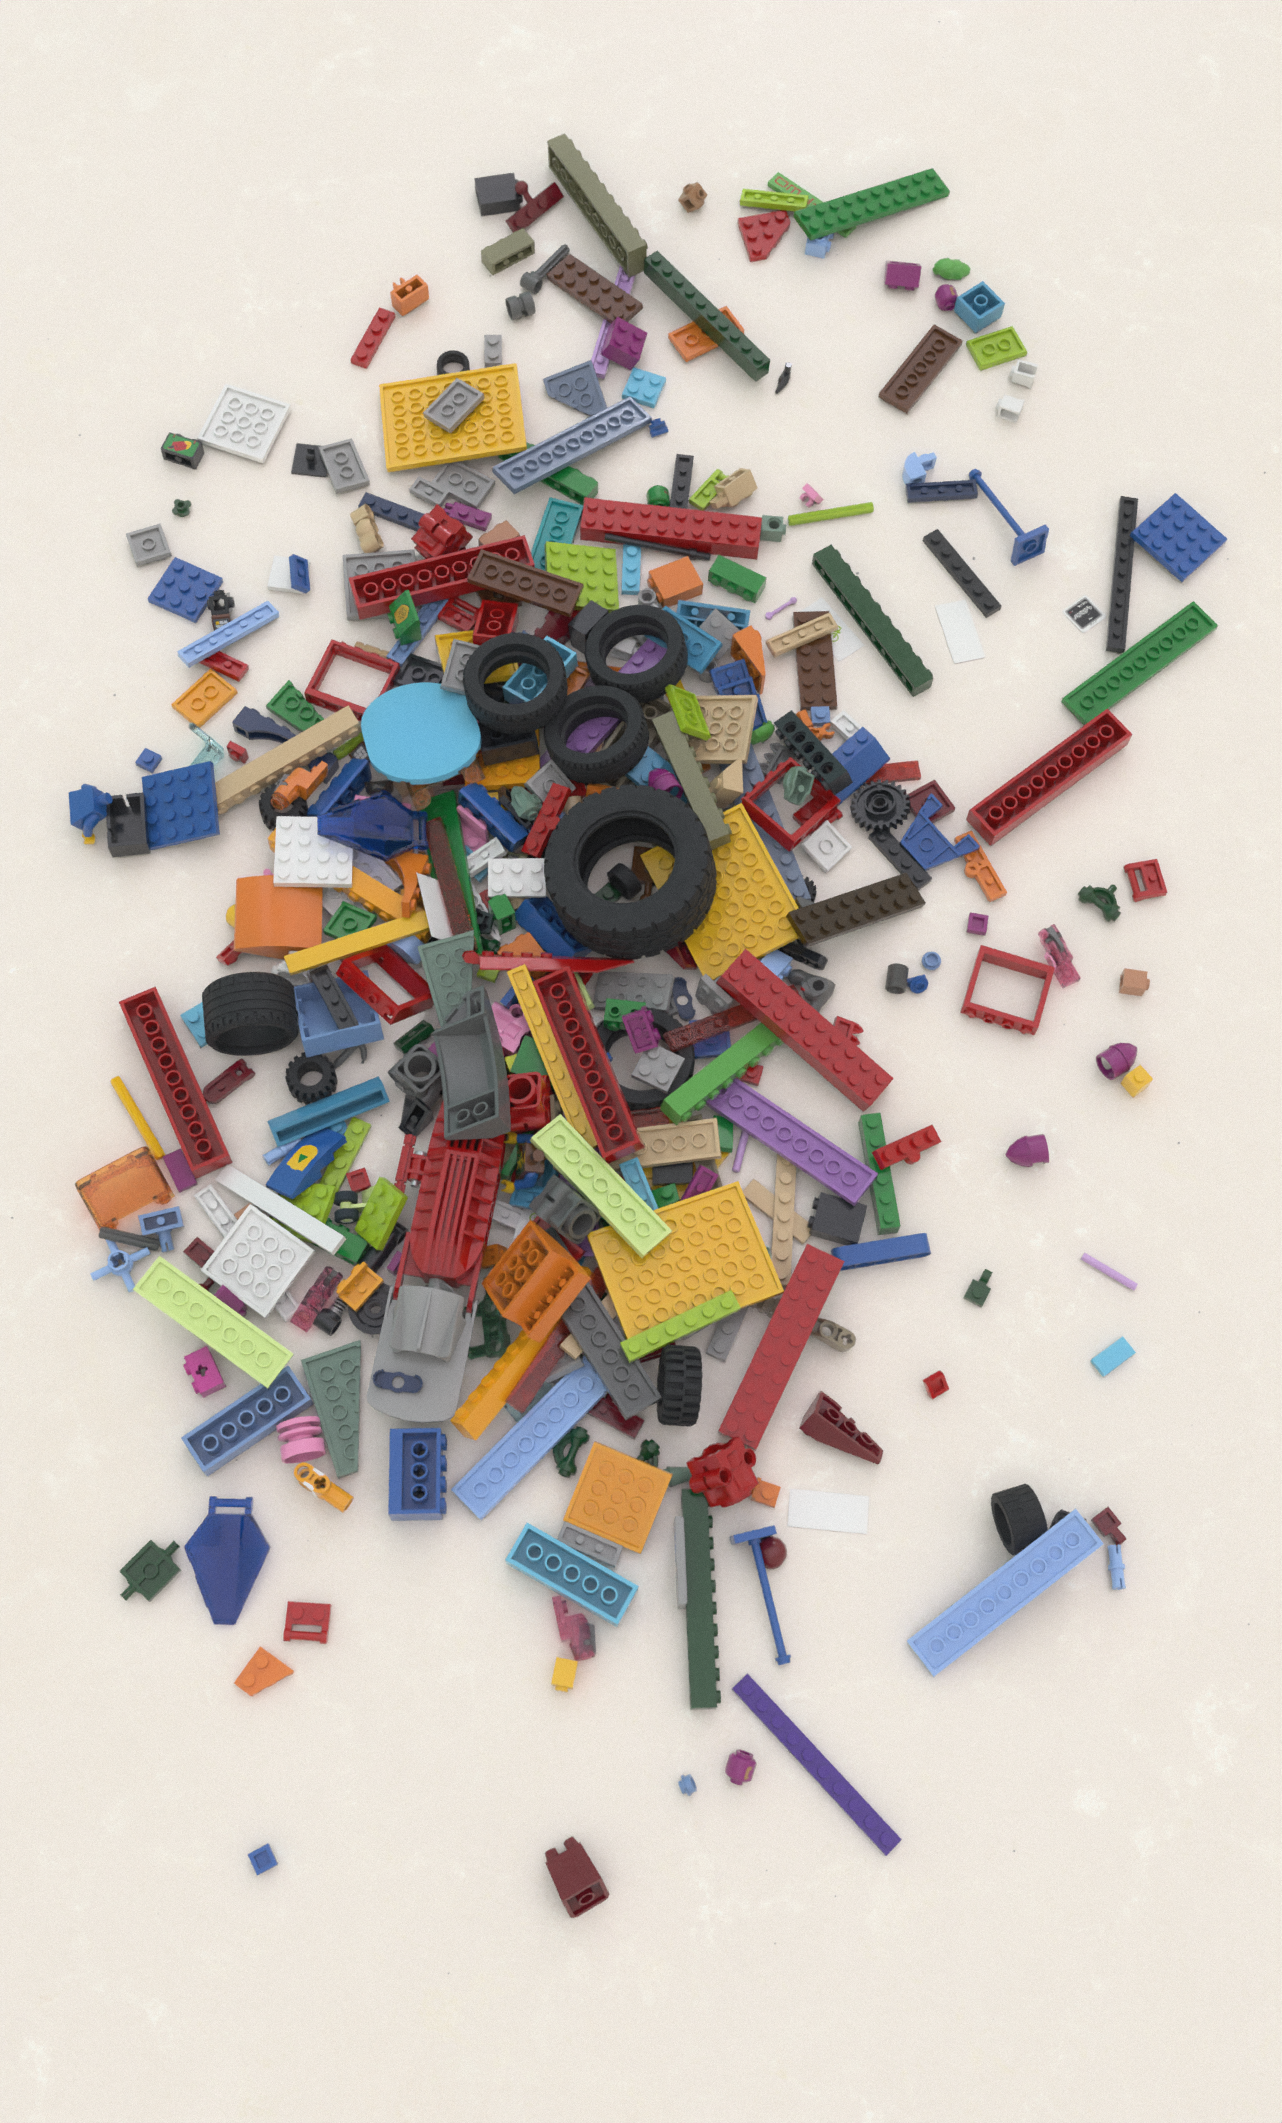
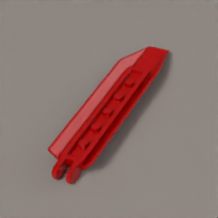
[461,950,635,973]

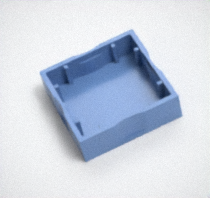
[294,970,384,1058]

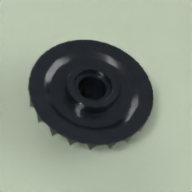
[348,1283,393,1335]

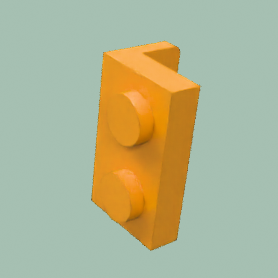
[336,1261,384,1312]

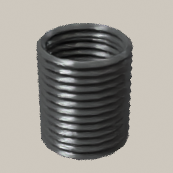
[885,963,909,994]

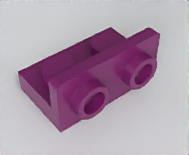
[622,1005,661,1054]

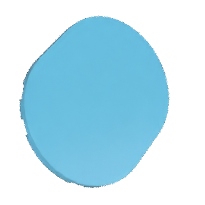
[361,682,481,785]

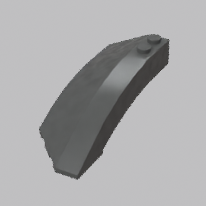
[432,985,511,1140]

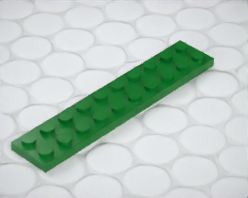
[793,168,950,241]
[1061,601,1218,725]
[419,790,483,965]

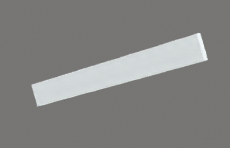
[215,1164,346,1255]
[194,1184,303,1322]

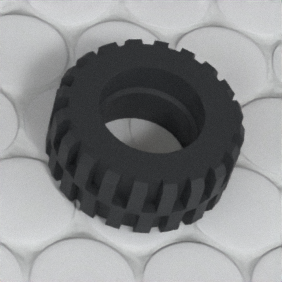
[656,1345,702,1427]

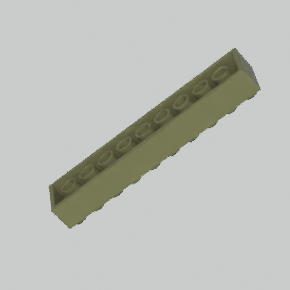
[547,133,648,277]

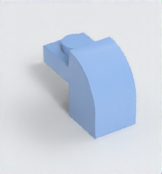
[902,452,937,485]
[386,935,424,965]

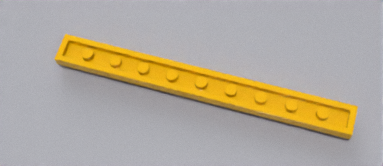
[507,964,598,1148]

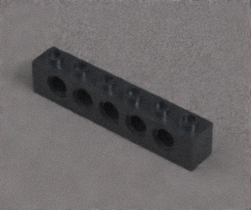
[774,710,853,796]

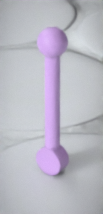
[765,597,797,620]

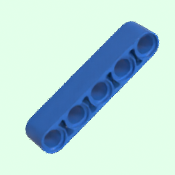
[831,1233,931,1271]

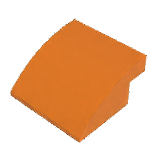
[234,875,323,960]
[481,1219,591,1343]

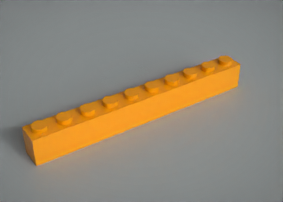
[267,828,431,944]
[450,1266,601,1441]

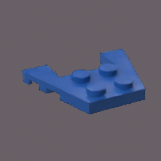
[900,793,980,871]

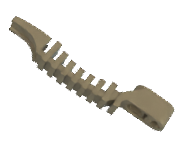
[750,1297,856,1352]

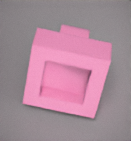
[800,483,824,507]

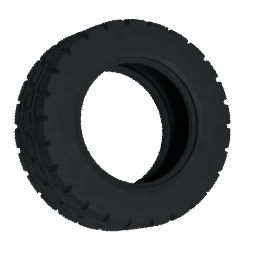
[544,785,717,959]

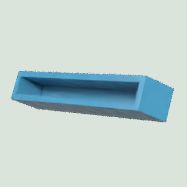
[267,1076,390,1147]

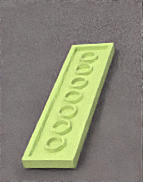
[530,1114,672,1258]
[133,1256,294,1389]

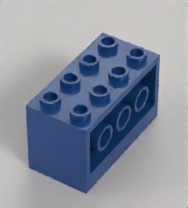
[388,1428,447,1521]

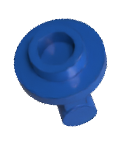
[648,418,668,438]
[907,975,928,994]

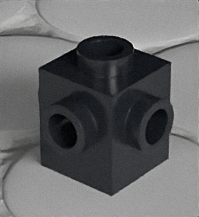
[207,590,235,615]

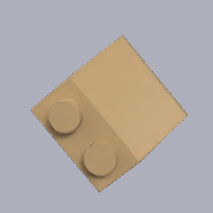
[708,759,743,809]

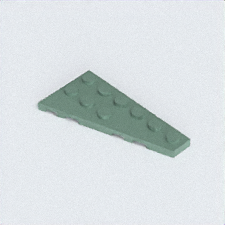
[417,930,474,1027]
[301,1340,361,1479]

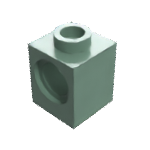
[760,515,786,542]

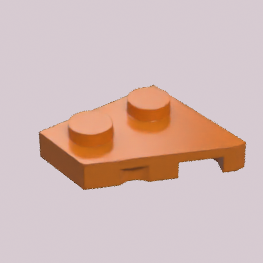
[234,1646,294,1696]

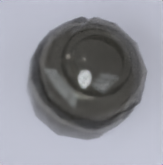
[364,780,394,799]

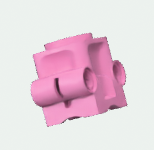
[491,1002,533,1058]

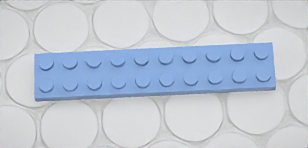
[451,1356,608,1520]
[907,1508,1104,1676]

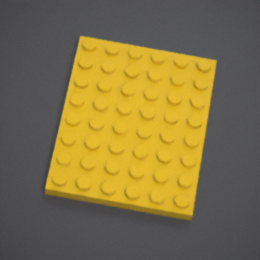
[379,363,527,472]
[640,803,799,981]
[586,1181,784,1340]

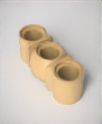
[350,504,384,553]

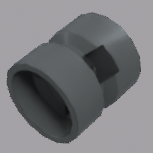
[505,291,535,320]

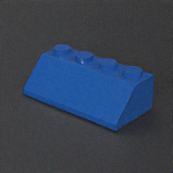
[811,727,890,806]
[307,758,372,817]
[458,781,529,853]
[515,896,592,957]

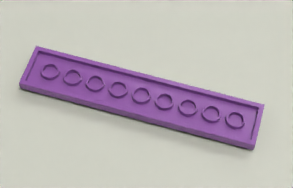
[540,638,667,768]
[706,1078,878,1206]

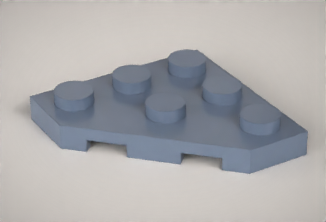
[543,360,607,416]

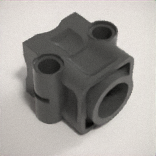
[387,1044,443,1108]
[529,1174,601,1244]

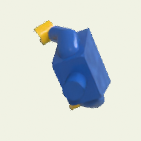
[69,784,112,844]

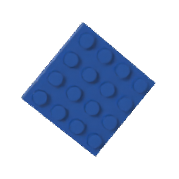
[1130,493,1227,582]
[142,761,220,850]

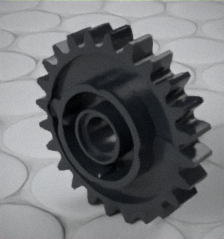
[850,779,911,834]

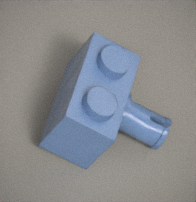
[138,1206,184,1252]

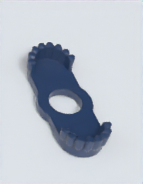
[672,977,696,1021]
[372,1369,423,1393]

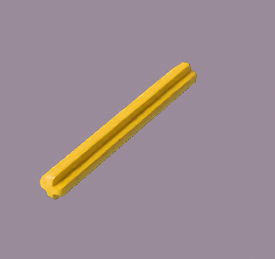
[110,1076,165,1160]

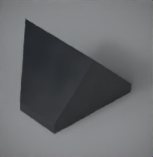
[398,1095,434,1136]

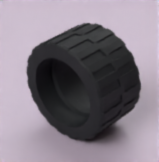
[991,1484,1048,1556]

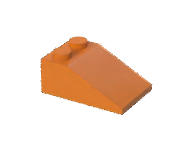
[730,625,766,695]

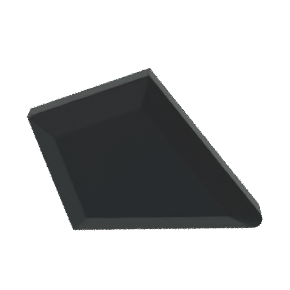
[476,908,494,934]

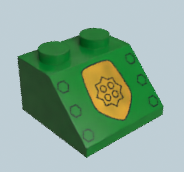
[387,590,422,645]

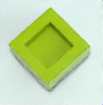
[477,967,500,983]

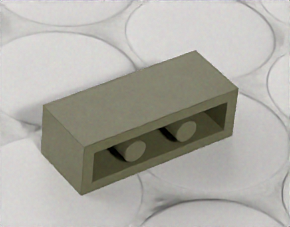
[481,228,535,276]

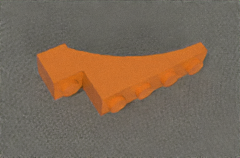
[384,838,432,918]

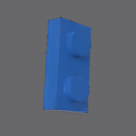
[289,554,310,594]

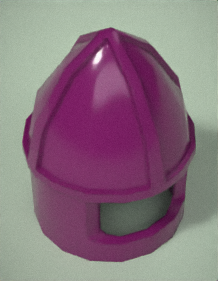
[648,768,683,799]
[1096,1043,1137,1080]
[1005,1134,1049,1167]

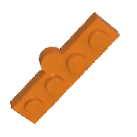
[954,830,1007,903]

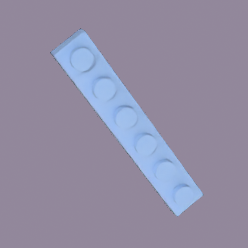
[177,601,279,668]

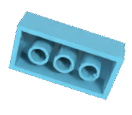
[502,636,578,704]

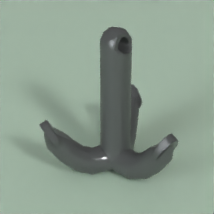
[333,1044,367,1069]

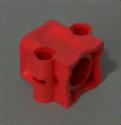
[411,504,473,559]
[507,1072,554,1133]
[686,1436,759,1508]

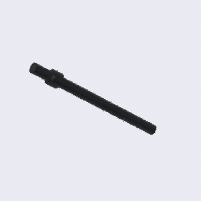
[604,533,711,561]

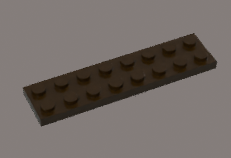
[786,872,926,948]

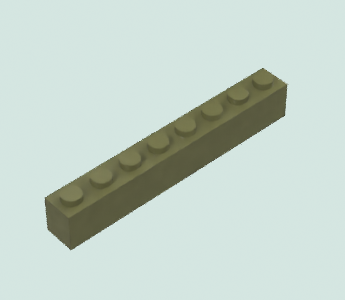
[652,711,732,850]

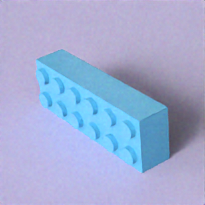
[505,1523,639,1627]

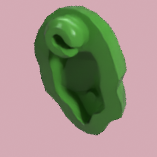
[933,258,971,280]
[751,720,775,745]

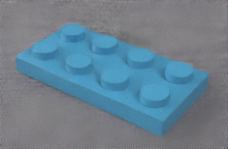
[644,606,723,674]
[625,746,687,804]

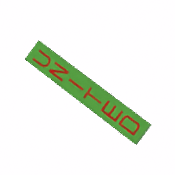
[767,172,856,238]

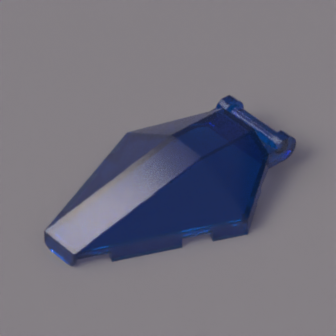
[317,790,429,862]
[184,1496,271,1625]

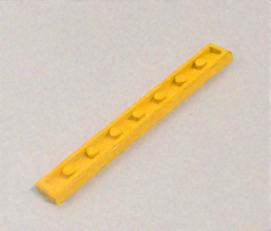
[284,910,430,976]

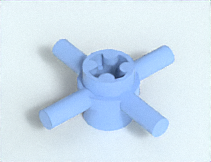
[90,1239,151,1292]

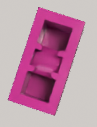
[183,1346,226,1398]

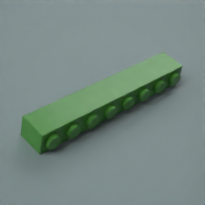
[660,1023,784,1125]

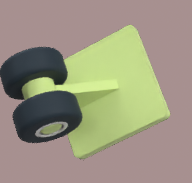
[334,1185,375,1224]

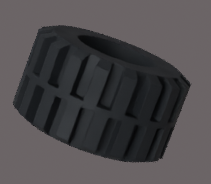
[259,783,308,831]
[285,1052,337,1105]

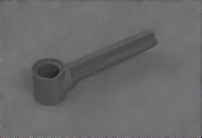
[520,244,570,294]

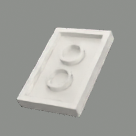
[488,858,546,898]

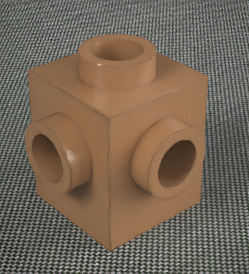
[678,182,708,213]

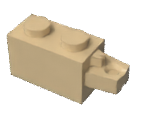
[709,468,758,509]

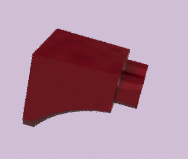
[545,1837,609,1918]

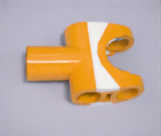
[294,1462,354,1513]

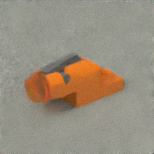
[271,761,328,810]

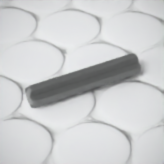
[99,1226,160,1251]

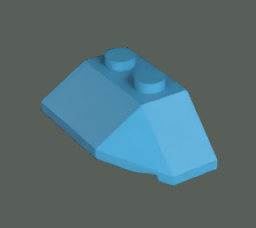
[677,600,750,631]

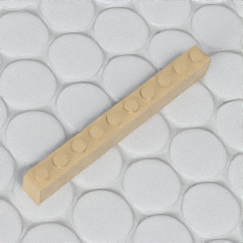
[215,705,362,815]

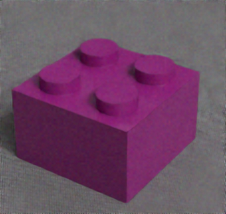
[600,317,647,371]

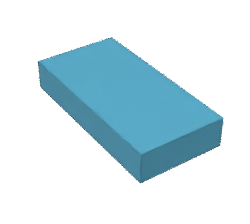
[1090,1336,1136,1377]

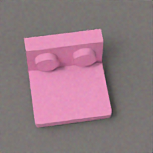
[457,805,489,852]

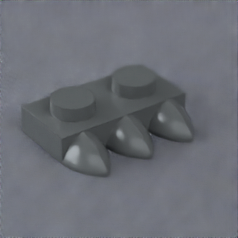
[759,743,796,785]

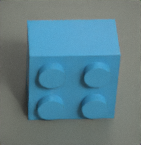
[954,281,1005,333]

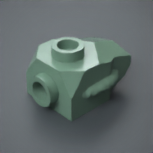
[783,766,815,806]
[511,786,542,822]

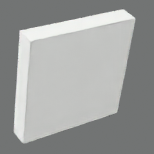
[267,556,310,594]
[800,820,852,873]

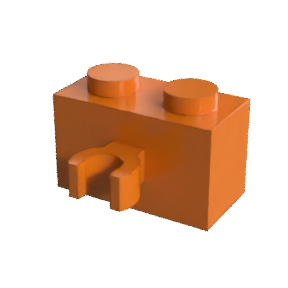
[390,274,429,317]

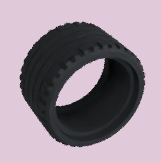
[202,972,298,1056]

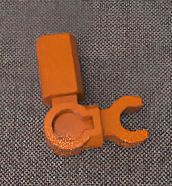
[796,710,835,740]

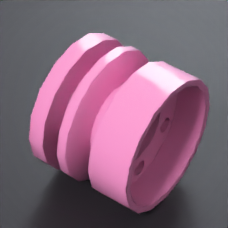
[276,1416,326,1464]

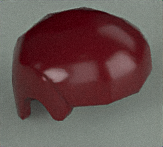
[759,1536,787,1569]

